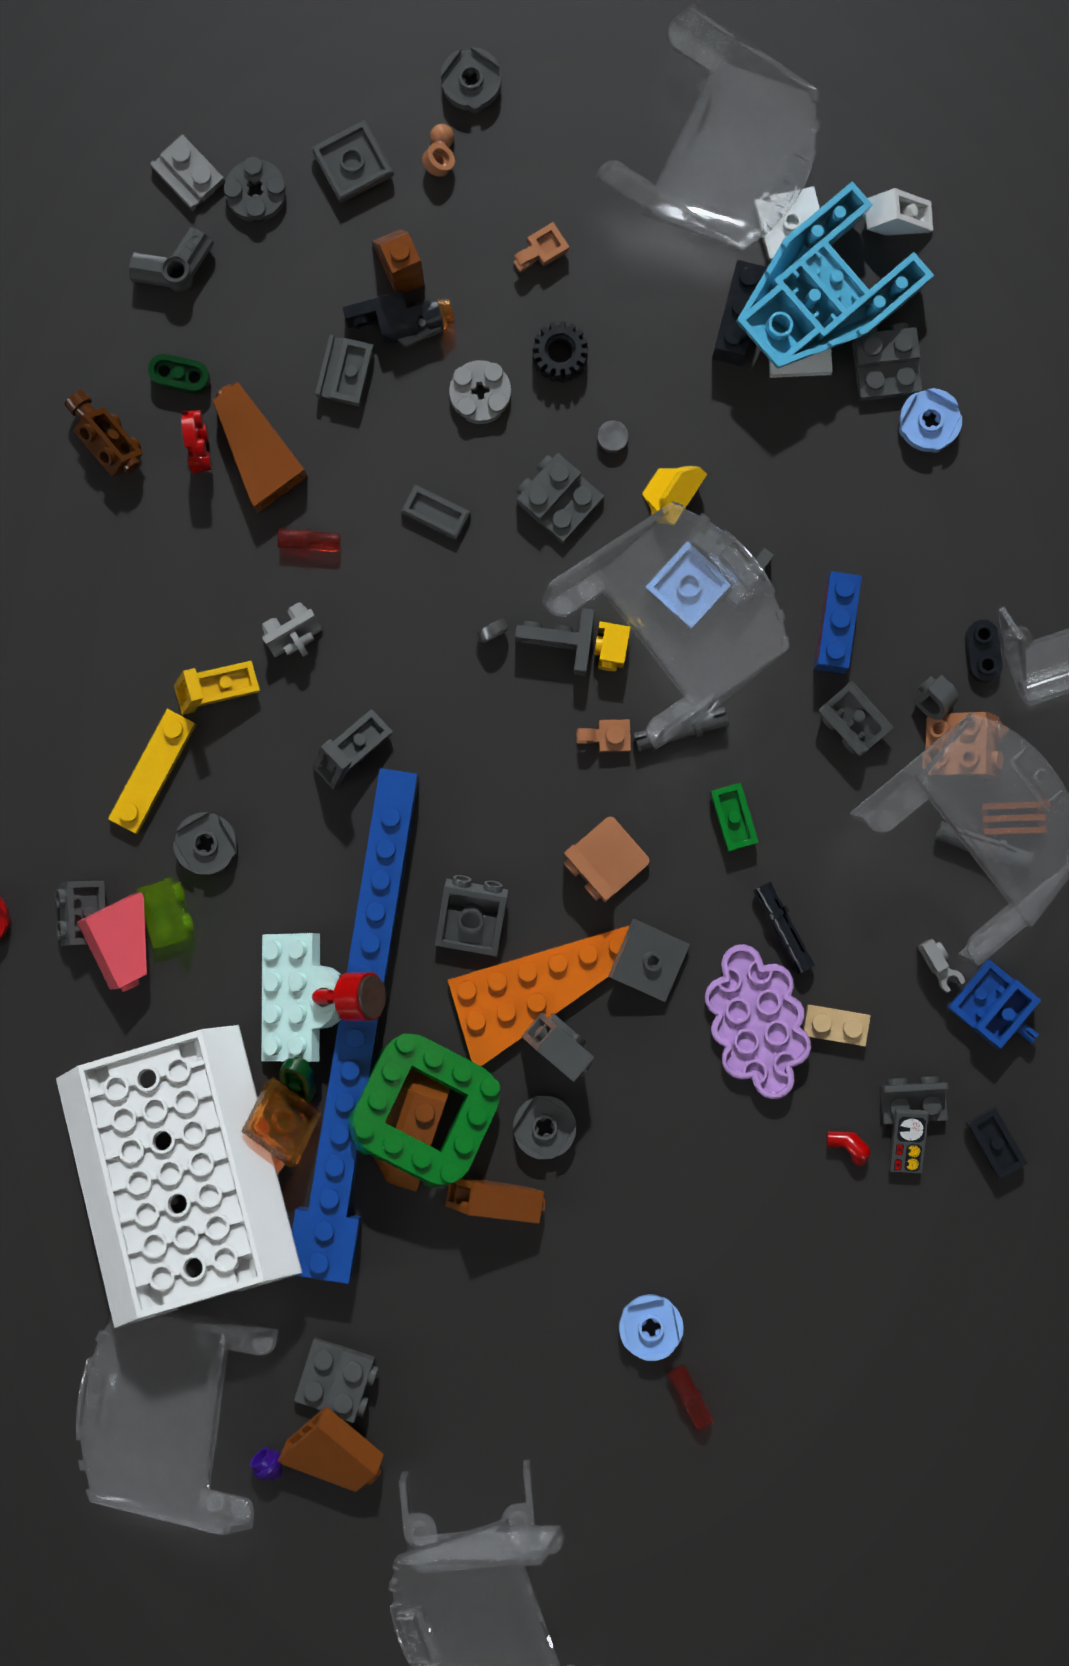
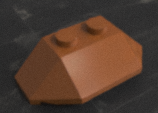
[373,1069,451,1192]

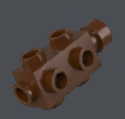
[64,390,143,477]

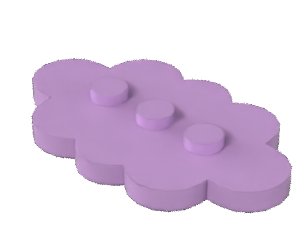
[705,944,811,1099]

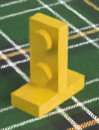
[174,661,260,715]

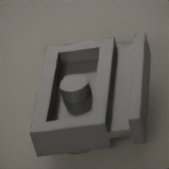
[315,335,374,407]

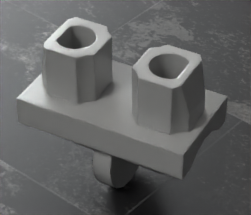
[262,602,323,658]

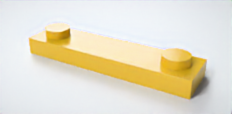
[108,709,197,834]

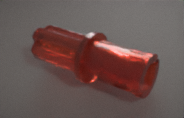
[278,528,341,553]
[667,1364,713,1430]

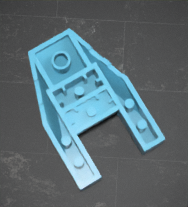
[736,181,934,369]

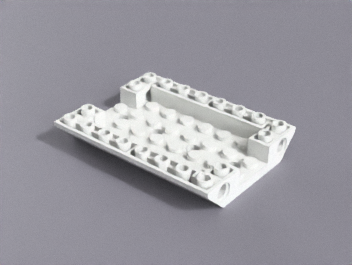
[56,1025,302,1328]

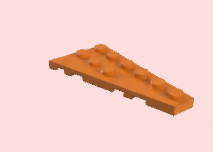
[448,926,629,1066]

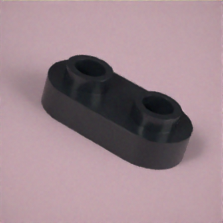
[965,619,1002,683]

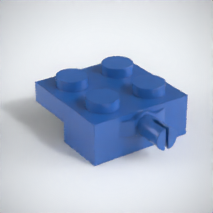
[947,959,1041,1049]

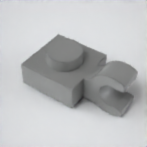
[917,939,965,993]

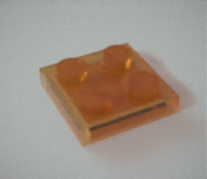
[241,1078,322,1168]

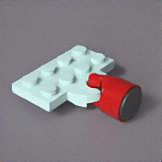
[261,933,386,1062]

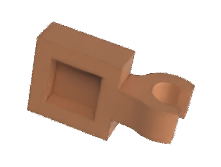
[513,222,570,273]
[576,719,631,752]

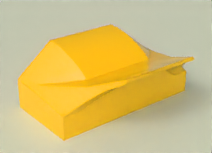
[642,466,707,526]

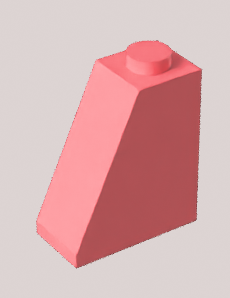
[77,892,147,992]

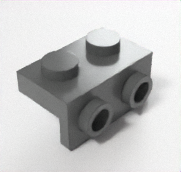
[819,681,894,756]

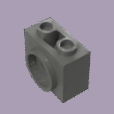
[521,1012,594,1082]

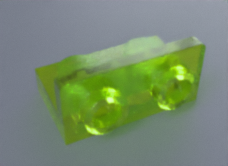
[137,877,194,949]

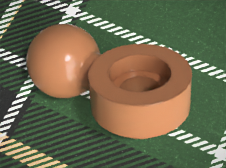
[422,124,455,177]

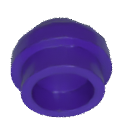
[250,1447,282,1481]

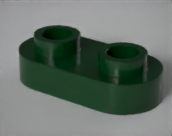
[148,354,211,394]
[279,1057,316,1105]

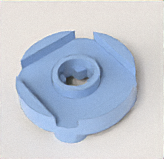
[899,388,963,453]
[619,1294,683,1361]

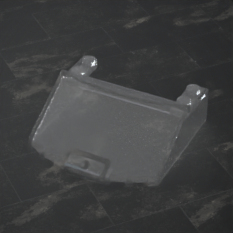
[595,5,820,251]
[542,501,789,749]
[850,713,1069,966]
[76,1312,278,1535]
[389,1518,601,1666]

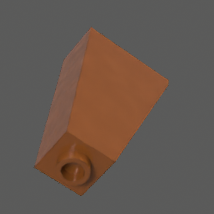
[213,382,308,513]

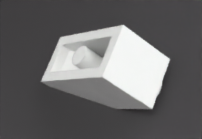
[864,188,933,236]

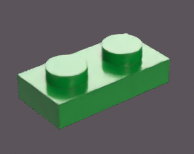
[710,783,759,852]

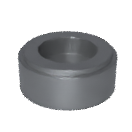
[597,420,628,453]
[476,618,509,643]

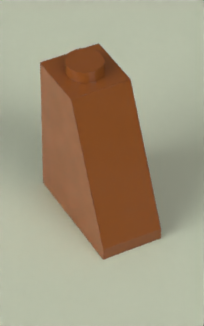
[372,229,425,295]
[445,1177,545,1224]
[278,1406,384,1492]

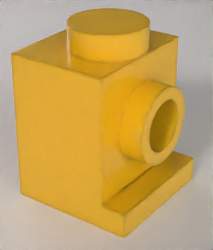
[594,621,631,672]

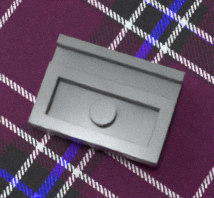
[150,134,225,211]

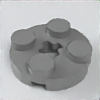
[449,360,511,424]

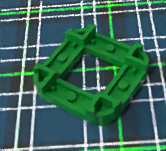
[348,1033,500,1188]

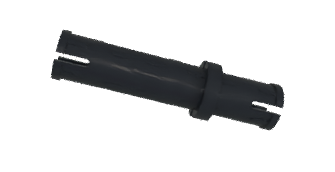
[753,881,815,975]

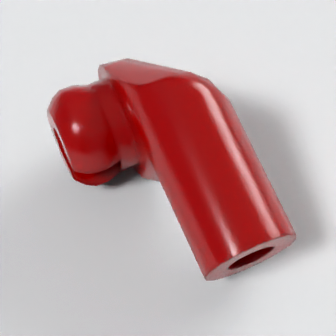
[826,1131,870,1166]

